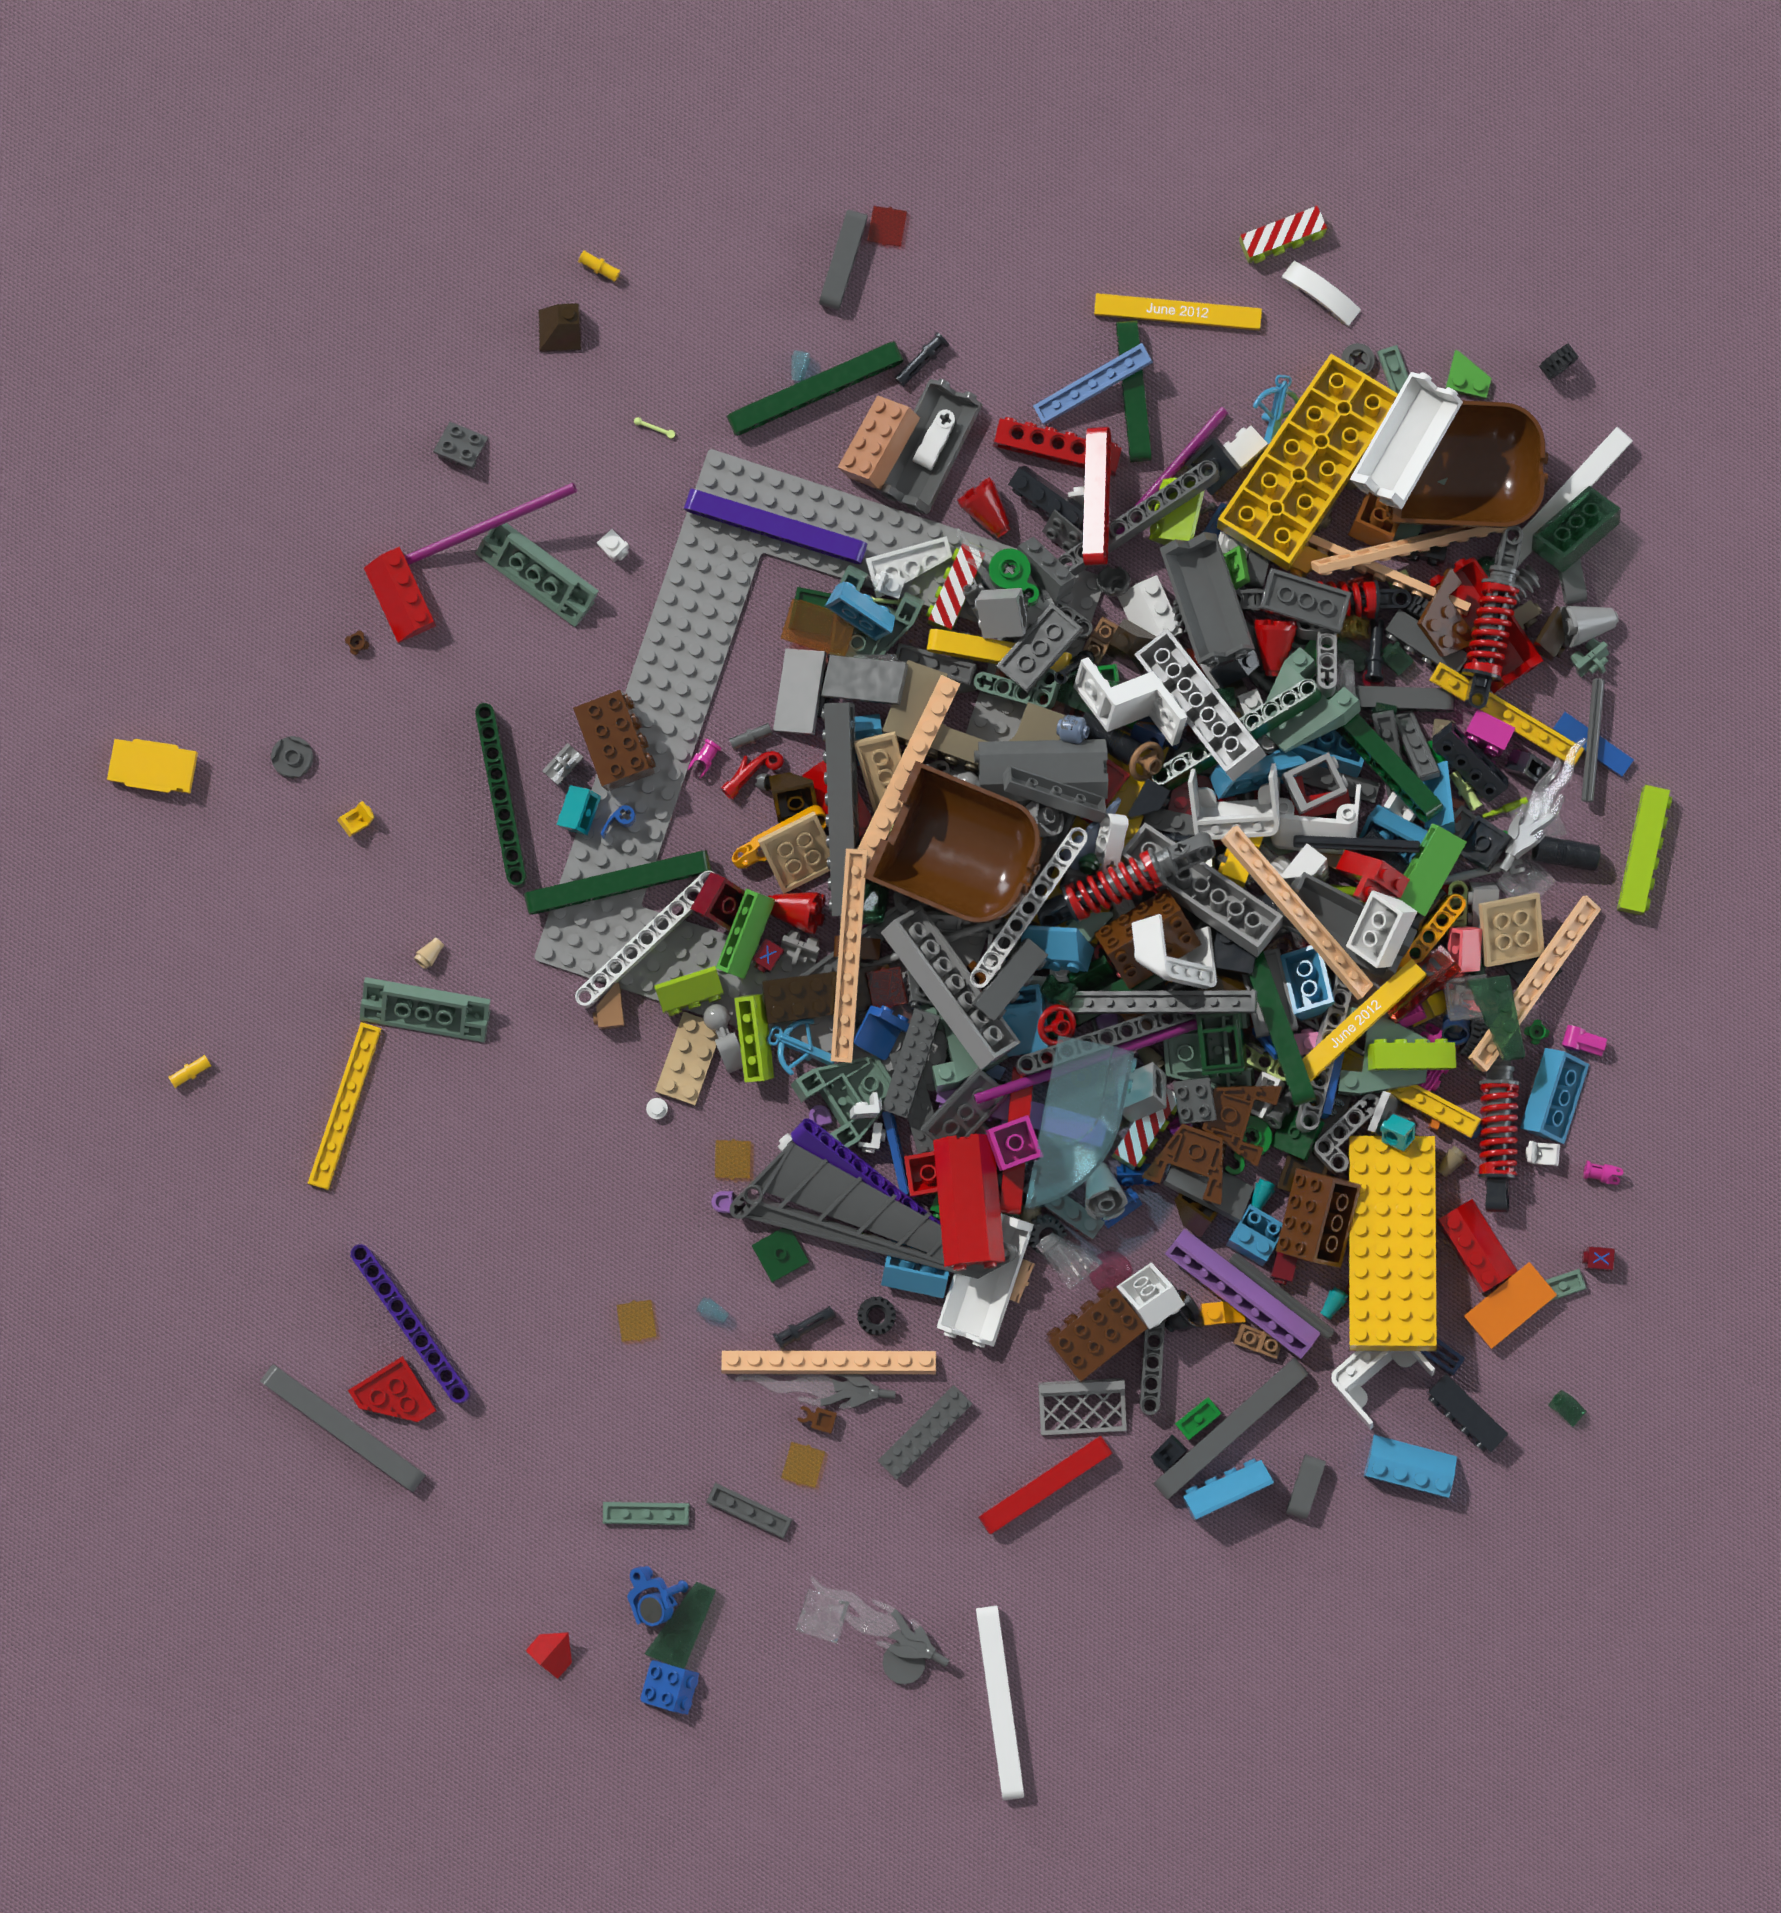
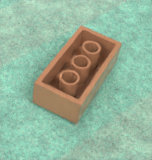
[838,395,920,490]

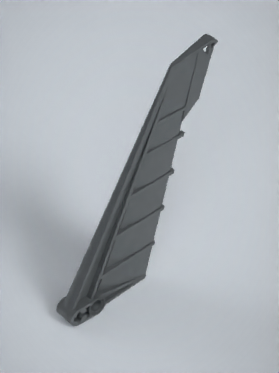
[729,1142,1018,1279]

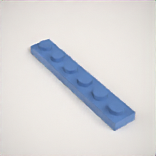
[1033,343,1153,425]

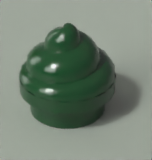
[1079,852,1100,875]

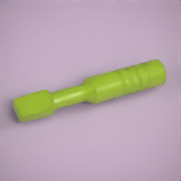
[1482,797,1529,818]

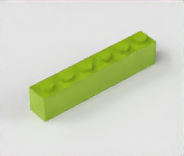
[1617,785,1672,915]

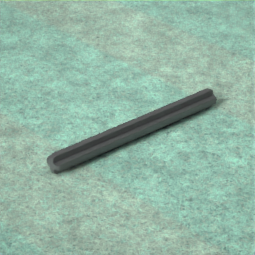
[1581,678,1605,803]
[1229,1253,1335,1339]

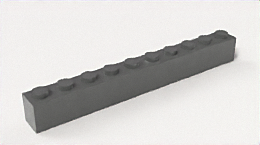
[822,702,860,916]

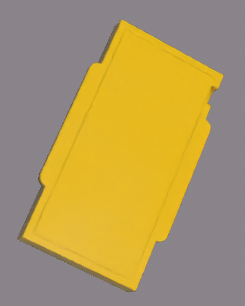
[107,739,198,794]

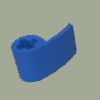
[601,805,636,839]

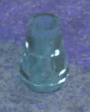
[791,350,811,382]
[696,1297,729,1324]

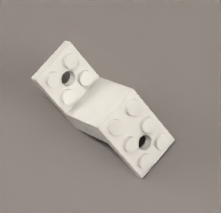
[1073,657,1187,746]

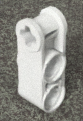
[912,410,955,470]
[1095,813,1128,875]

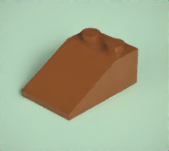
[1348,492,1399,546]

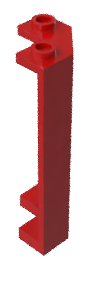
[1429,557,1543,694]
[933,1134,1005,1271]

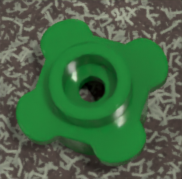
[1524,1019,1549,1045]

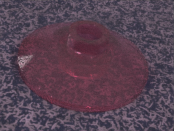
[1089,1251,1132,1291]

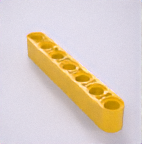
[927,629,1072,676]

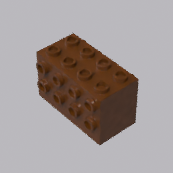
[573,690,656,791]
[1094,888,1202,989]
[1276,1168,1361,1268]
[1045,1286,1147,1382]

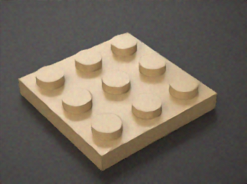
[757,812,830,894]
[1479,893,1544,967]

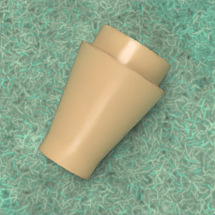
[414,938,444,969]

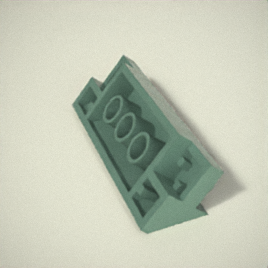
[475,523,599,627]
[359,977,491,1042]

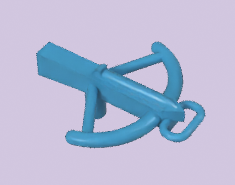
[1253,375,1299,444]
[767,1019,835,1076]

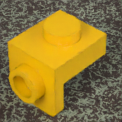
[337,801,374,837]

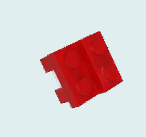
[1288,776,1351,818]
[1336,850,1410,904]

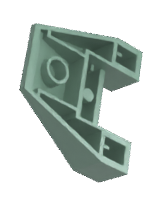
[830,564,925,660]
[1255,647,1361,753]
[919,1004,1012,1093]
[1338,1007,1430,1097]
[1163,1013,1255,1088]
[791,1055,892,1149]

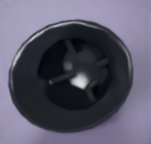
[1165,1290,1203,1333]

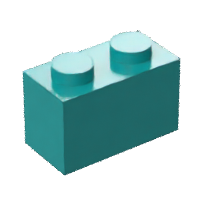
[556,785,601,836]

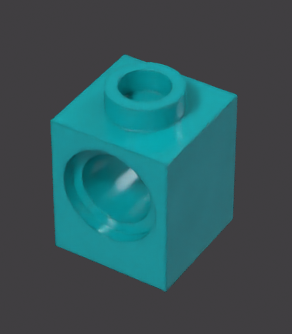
[1380,1114,1415,1151]

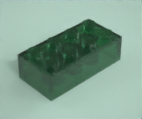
[1531,486,1621,573]

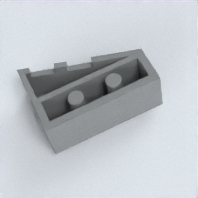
[1467,882,1499,952]

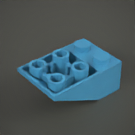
[1003,984,1049,1057]

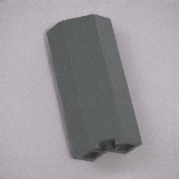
[875,379,983,515]
[1160,532,1255,667]
[974,739,1108,801]
[1277,872,1417,981]

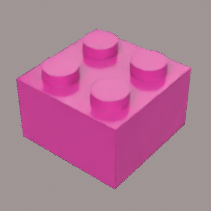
[1464,709,1515,757]
[985,1115,1043,1171]

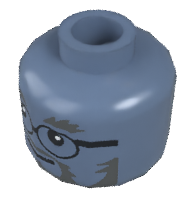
[1056,715,1090,744]

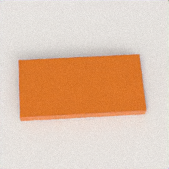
[1463,1262,1557,1349]

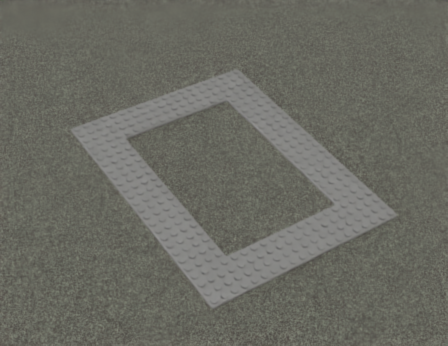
[534,449,1102,1091]

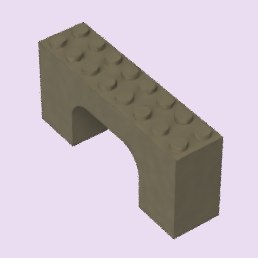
[882,660,1066,773]

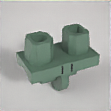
[1571,638,1609,677]

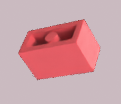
[1447,926,1482,972]

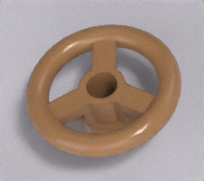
[1129,742,1164,782]

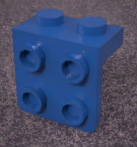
[853,1005,909,1060]
[640,1660,699,1715]

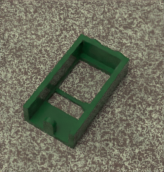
[1196,1013,1248,1078]

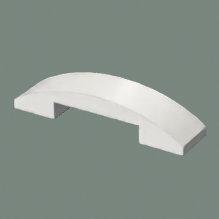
[1281,261,1361,327]

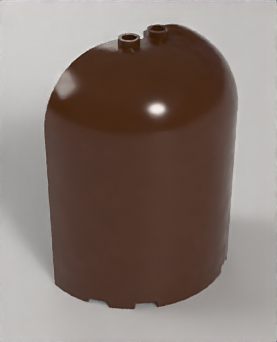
[1385,397,1548,528]
[864,761,1041,923]

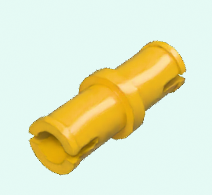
[578,250,621,282]
[168,1054,211,1088]

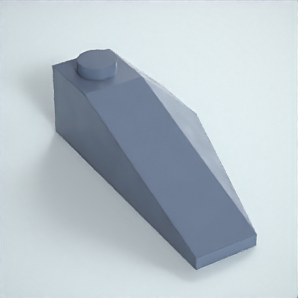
[1059,797,1121,870]

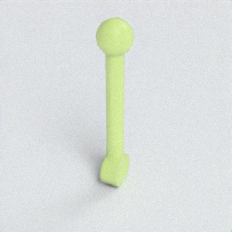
[634,417,675,439]
[870,596,902,606]

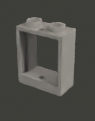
[1281,752,1348,815]

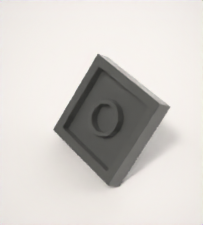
[1367,1091,1411,1136]

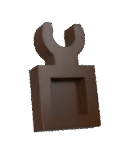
[797,1406,837,1434]

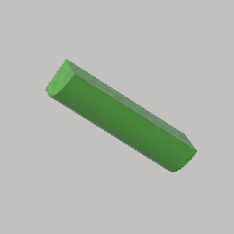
[1395,824,1467,916]
[716,889,775,979]

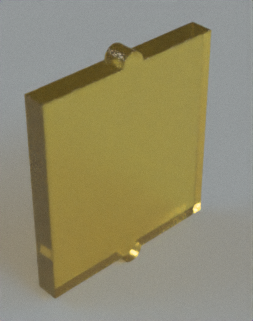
[715,1139,751,1180]
[616,1300,657,1342]
[781,1442,825,1488]

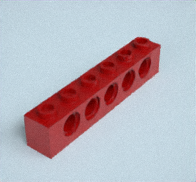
[993,417,1122,476]

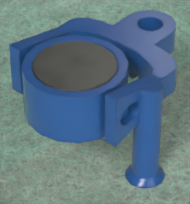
[627,1566,688,1626]

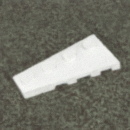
[866,536,952,598]

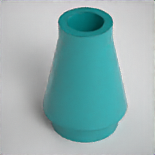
[1251,1178,1275,1211]
[1320,1286,1349,1320]

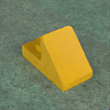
[1412,991,1450,1028]

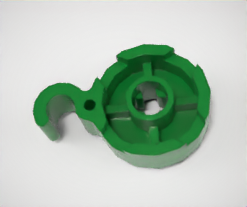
[989,548,1039,607]
[1225,1116,1272,1176]

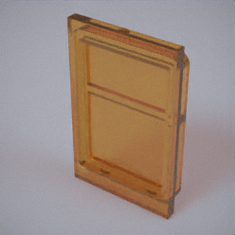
[781,599,854,656]

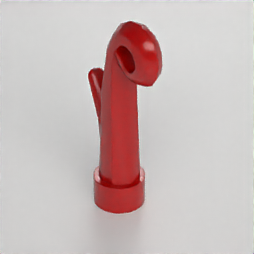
[720,751,784,800]

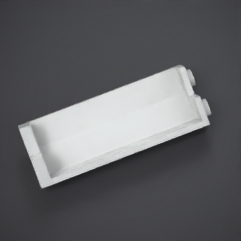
[1350,372,1463,509]
[937,1214,1034,1348]

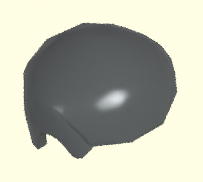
[1096,566,1131,597]

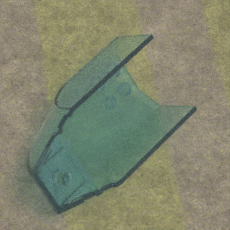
[1024,1036,1137,1210]

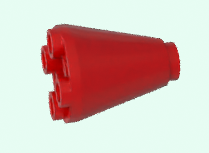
[957,477,1011,538]
[1255,619,1297,676]
[768,892,826,934]

